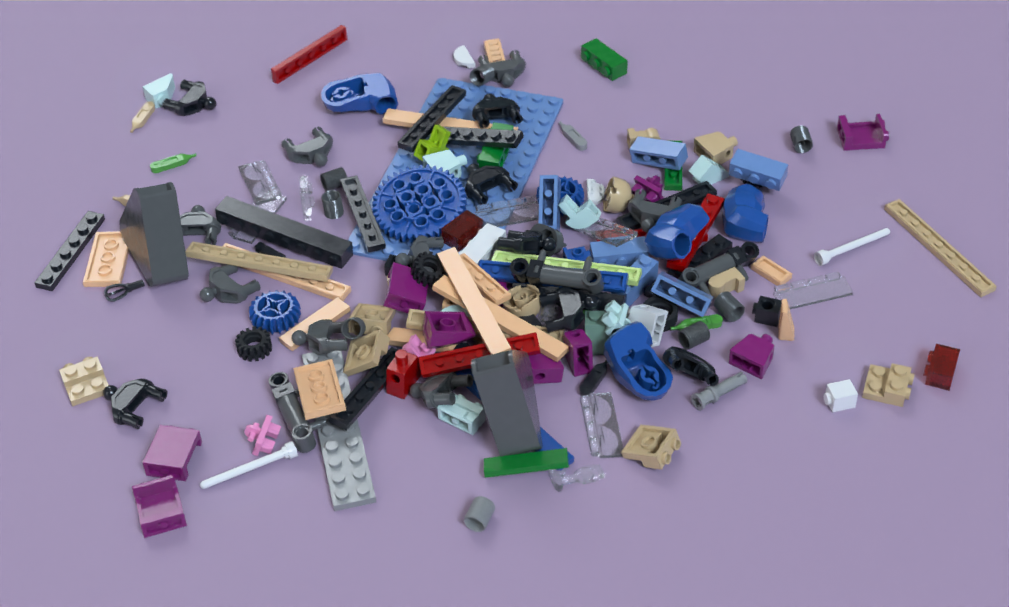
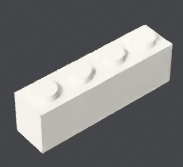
[459,223,506,265]

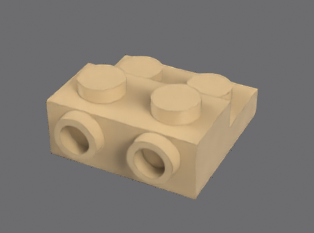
[349,303,396,335]
[343,330,390,376]
[59,356,108,407]
[862,363,915,407]
[621,424,681,470]

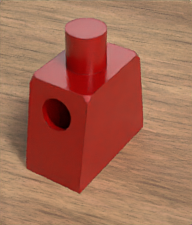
[386,349,421,400]

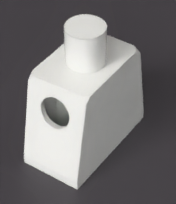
[626,304,668,347]

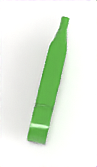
[150,153,197,173]
[670,314,723,330]

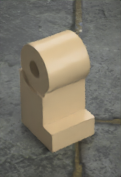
[627,128,661,149]
[708,267,745,298]

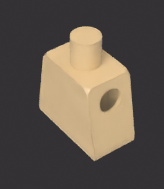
[693,131,738,165]

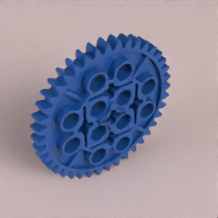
[372,164,467,244]

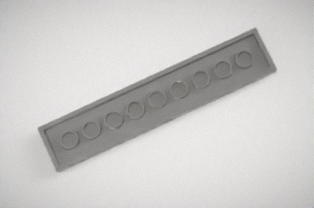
[302,351,376,511]

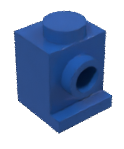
[563,246,592,261]

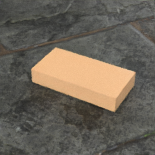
[751,255,792,287]

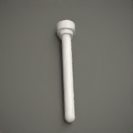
[814,228,890,266]
[200,441,298,489]

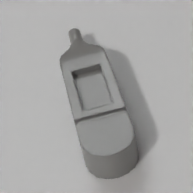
[559,121,587,151]

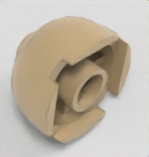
[603,176,634,213]
[503,284,541,317]

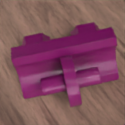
[632,175,665,203]

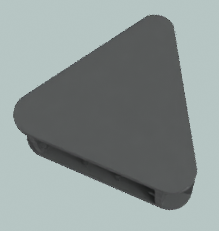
[119,182,189,287]
[471,349,543,456]

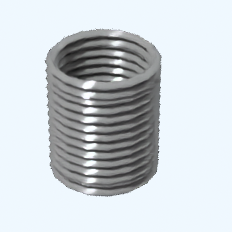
[464,496,495,532]

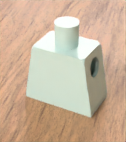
[422,150,467,178]

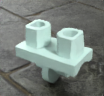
[601,300,631,336]

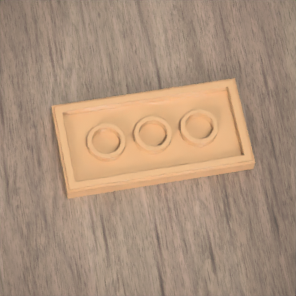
[83,231,129,287]
[293,359,346,420]

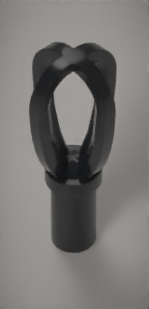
[104,279,145,302]

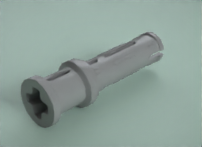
[691,372,747,411]

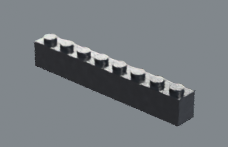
[215,196,353,269]

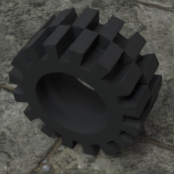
[411,251,446,288]
[235,326,272,362]

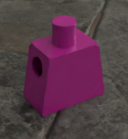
[563,329,593,377]
[729,334,775,379]
[529,353,564,384]

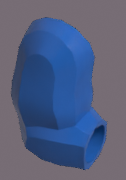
[321,73,398,114]
[722,184,769,243]
[644,203,710,261]
[604,321,673,401]

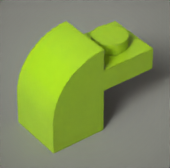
[413,124,451,161]

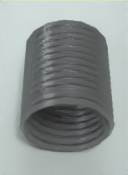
[470,64,494,86]
[790,125,813,153]
[320,167,347,191]
[321,190,344,219]
[714,291,745,322]
[341,317,366,340]
[678,321,710,350]

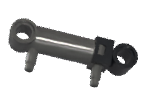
[678,241,759,295]
[510,250,604,294]
[269,372,327,453]

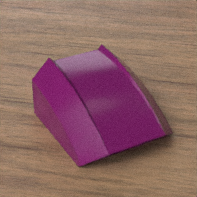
[423,311,476,349]

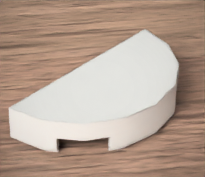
[453,45,475,68]
[587,179,605,205]

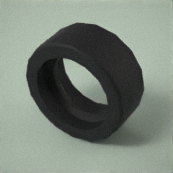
[643,296,678,332]

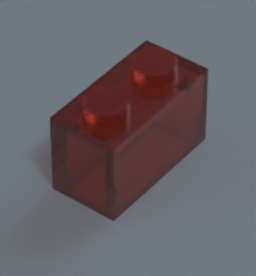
[441,210,483,252]
[923,343,960,391]

